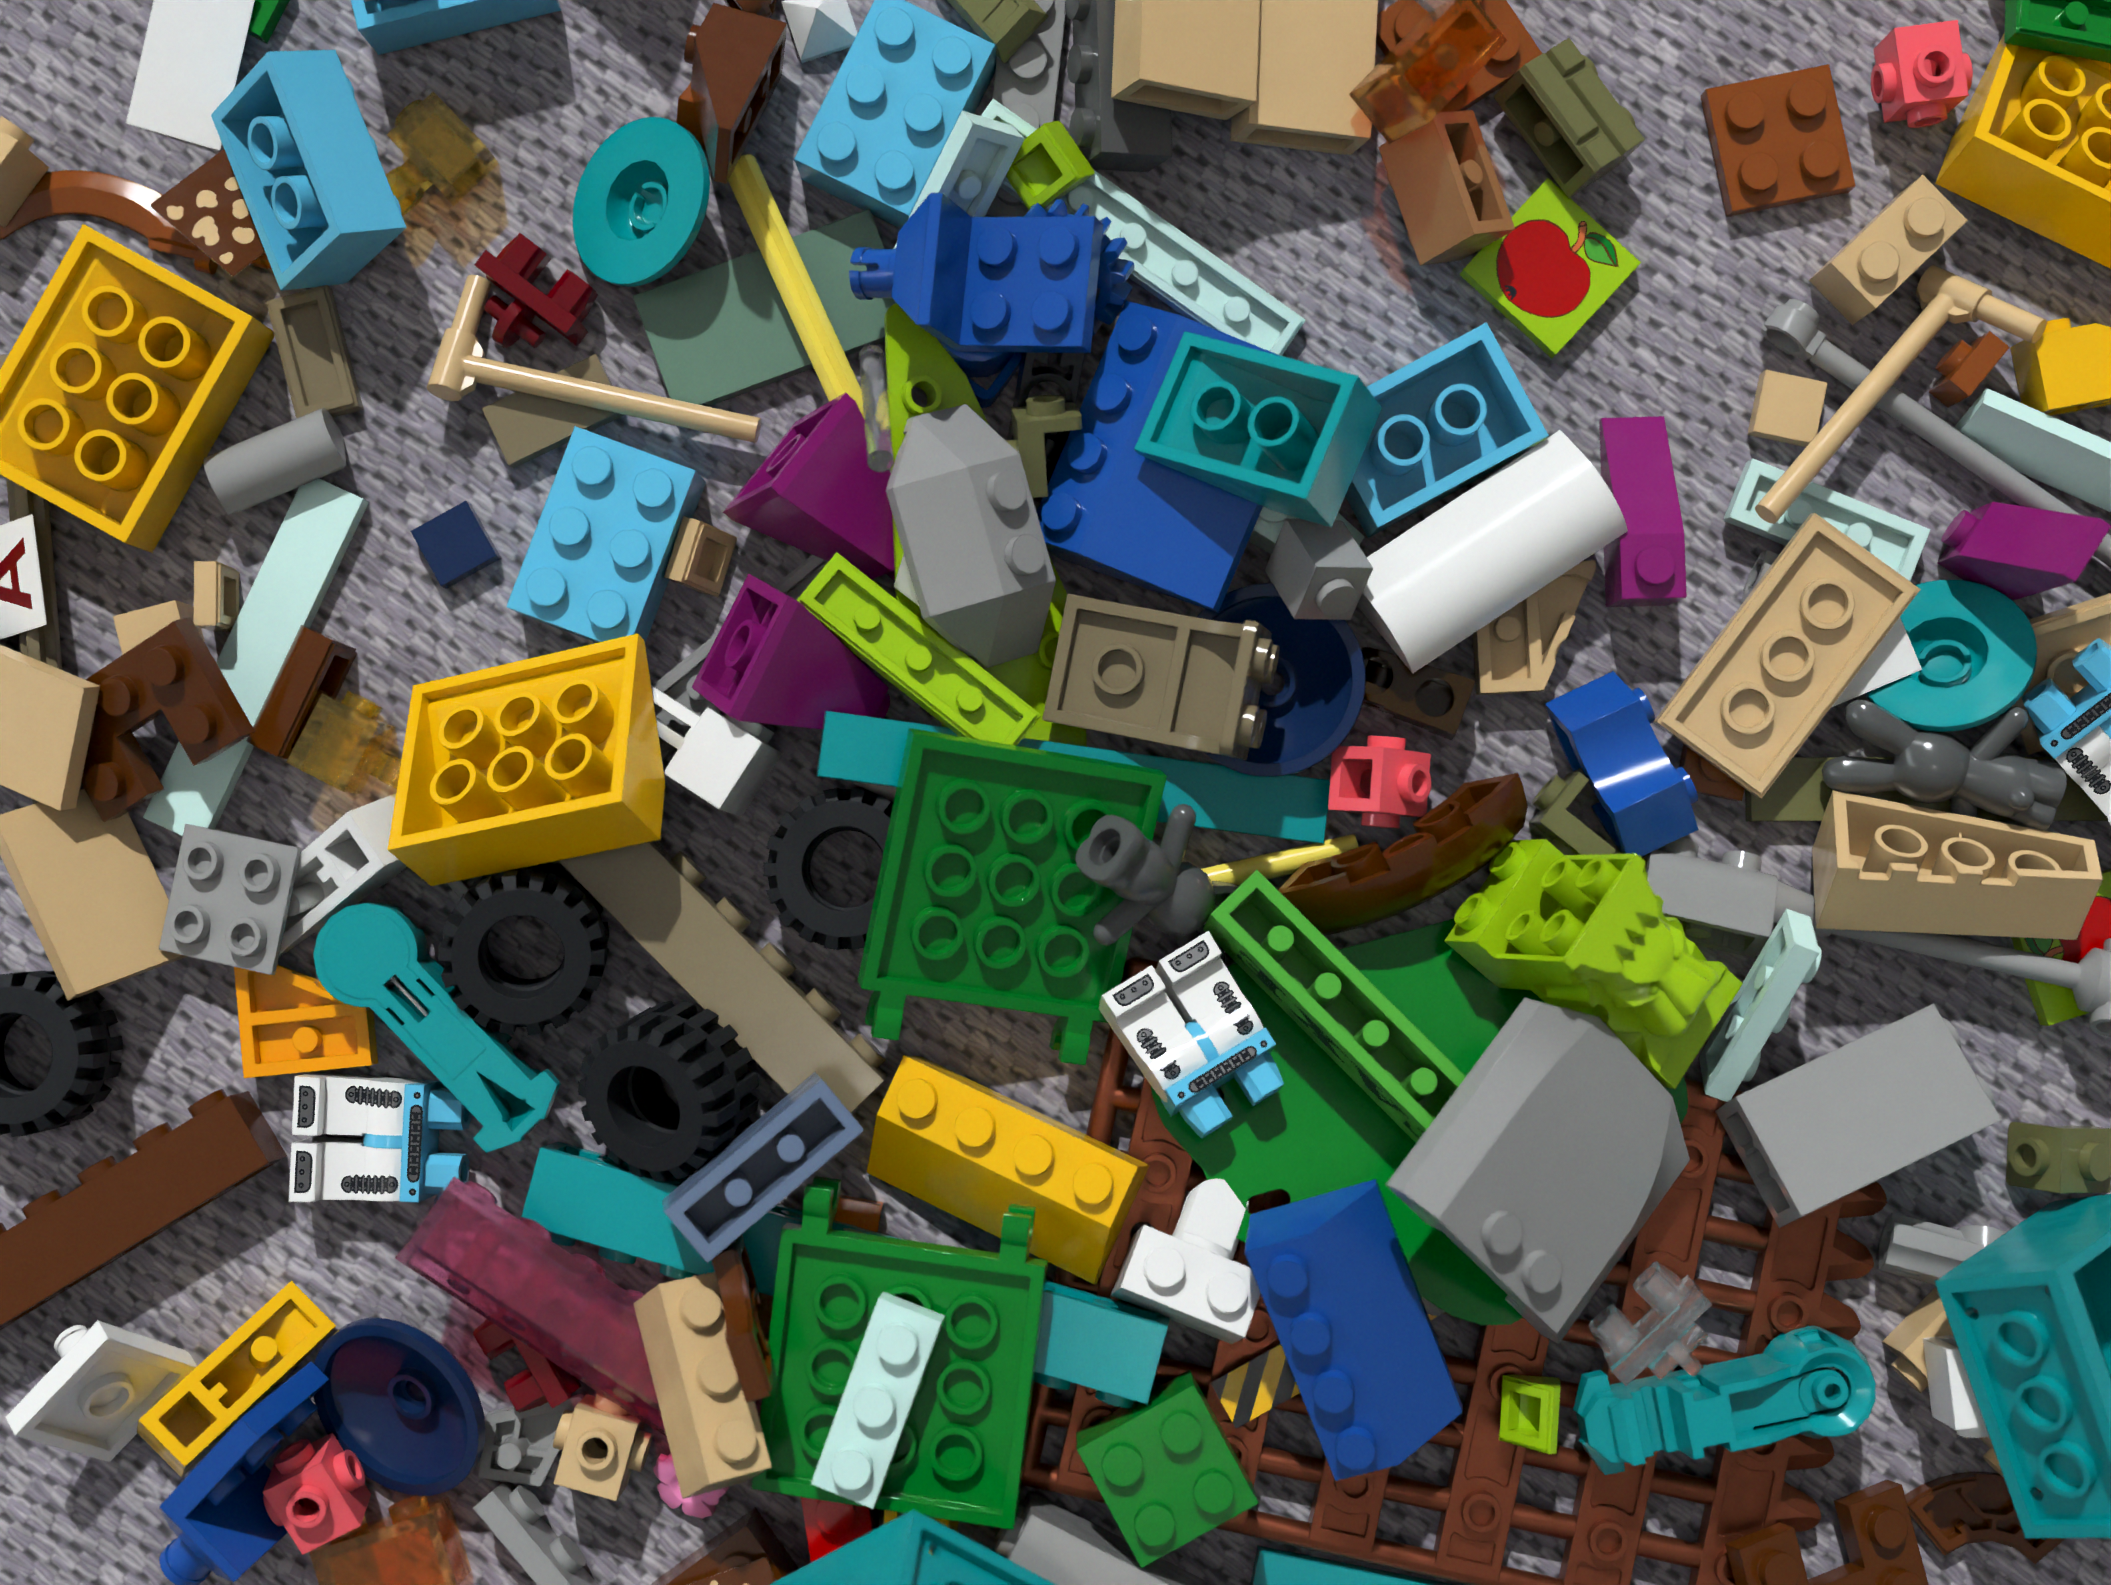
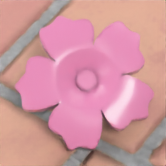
[653,1453,729,1519]

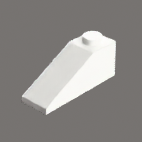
[279,793,407,957]

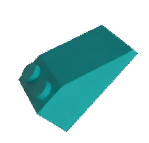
[1134,331,1382,528]

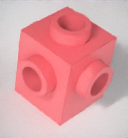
[1871,20,1973,128]
[1328,736,1431,829]
[263,1432,371,1555]

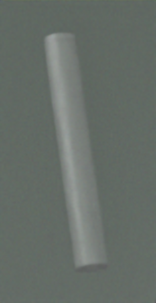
[859,345,894,472]

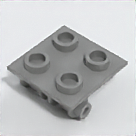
[159,824,302,975]

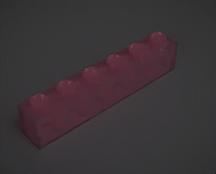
[395,1177,762,1437]

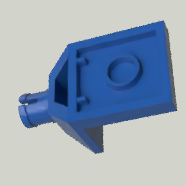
[849,193,1103,353]
[159,1361,329,1585]

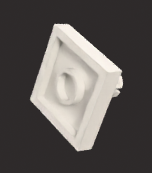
[5,1321,197,1462]

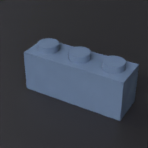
[662,1072,864,1263]

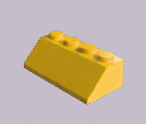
[867,1055,1150,1285]

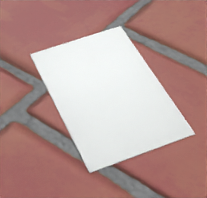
[126,0,255,151]

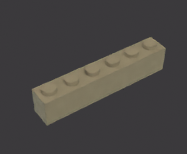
[558,831,888,1113]

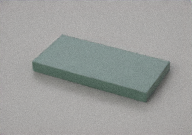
[633,209,896,407]

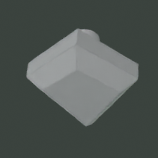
[478,1394,585,1487]

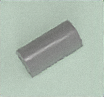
[203,407,346,515]

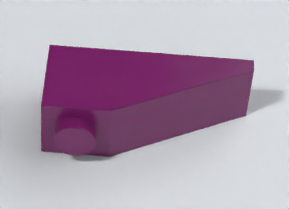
[1599,416,1687,607]
[1937,502,2111,601]

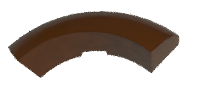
[1278,773,1528,936]

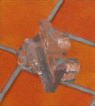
[1588,1261,1713,1386]

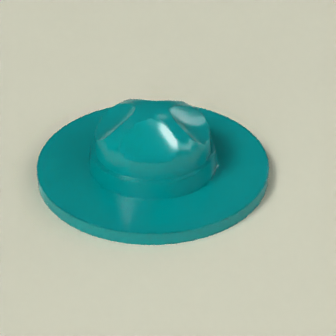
[572,117,710,287]
[1865,580,2037,732]

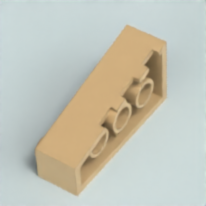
[1812,790,2103,940]

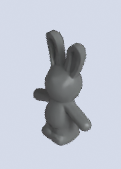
[1822,700,2067,831]
[1075,804,1240,963]

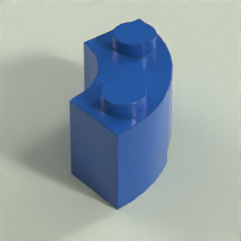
[1545,671,1698,857]

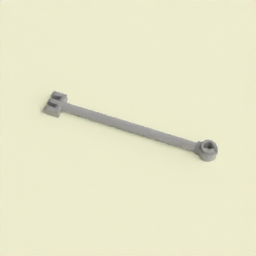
[1761,299,2111,568]

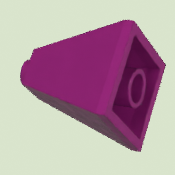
[723,392,895,580]
[691,574,890,729]

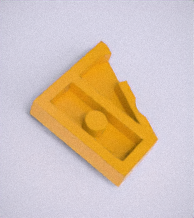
[234,964,378,1078]

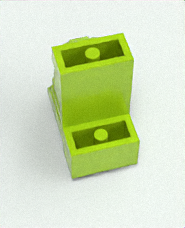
[1445,839,1743,1089]

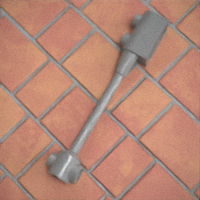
[1642,837,2111,1037]

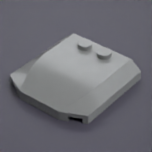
[1386,998,1690,1344]

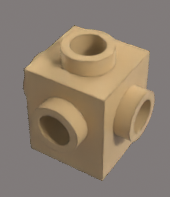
[553,1390,653,1501]

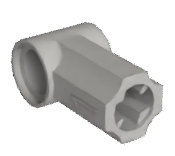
[1876,1212,2006,1285]

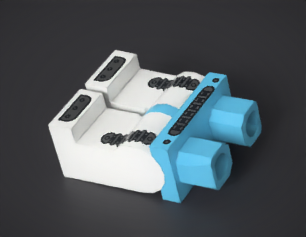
[2022,638,2111,824]
[1098,931,1284,1139]
[289,1072,472,1203]

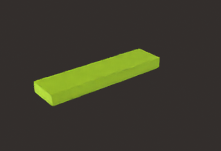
[797,552,1041,746]

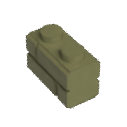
[1494,38,1645,199]

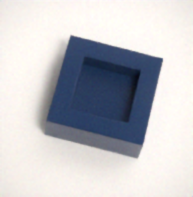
[411,501,501,589]

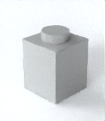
[1265,518,1373,620]

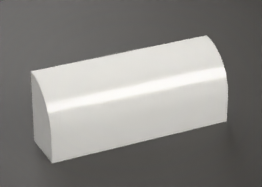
[1357,430,1628,673]

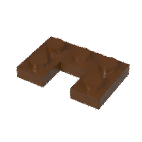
[81,617,255,822]
[1725,1480,1929,1585]

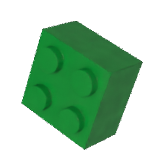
[1076,1370,1258,1568]

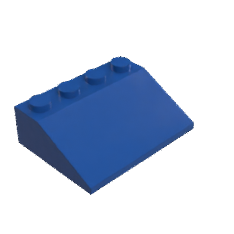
[1037,300,1280,613]

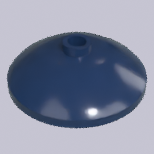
[1197,583,1366,777]
[313,1318,486,1496]

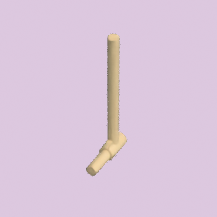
[1755,265,2047,524]
[427,275,761,443]

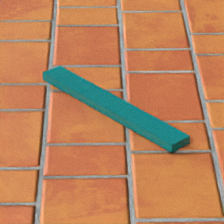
[816,711,1330,844]

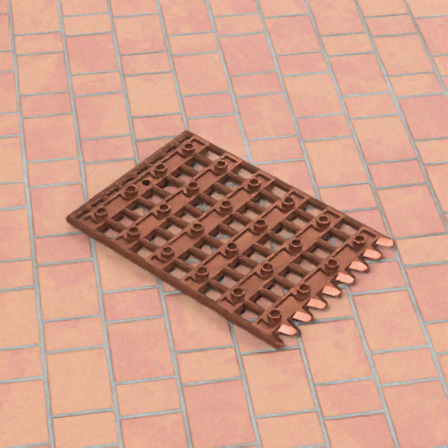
[1021,957,1887,1585]

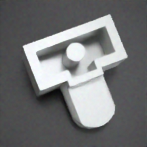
[651,685,783,817]
[1111,1178,1261,1344]

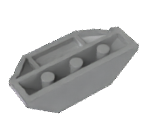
[886,404,1056,669]

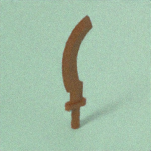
[0,170,273,275]

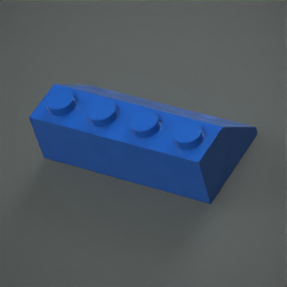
[1245,1179,1462,1481]

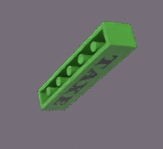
[1203,870,1466,1143]

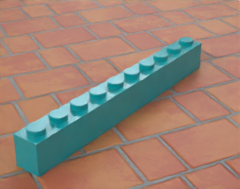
[520,1142,1170,1408]

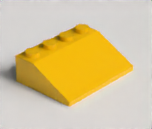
[1935,32,2111,269]
[0,224,275,553]
[388,634,665,886]

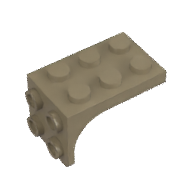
[1042,594,1280,760]

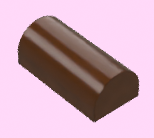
[246,625,357,763]

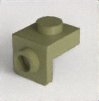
[1006,395,1082,498]
[1529,771,1616,855]
[2006,1122,2111,1193]

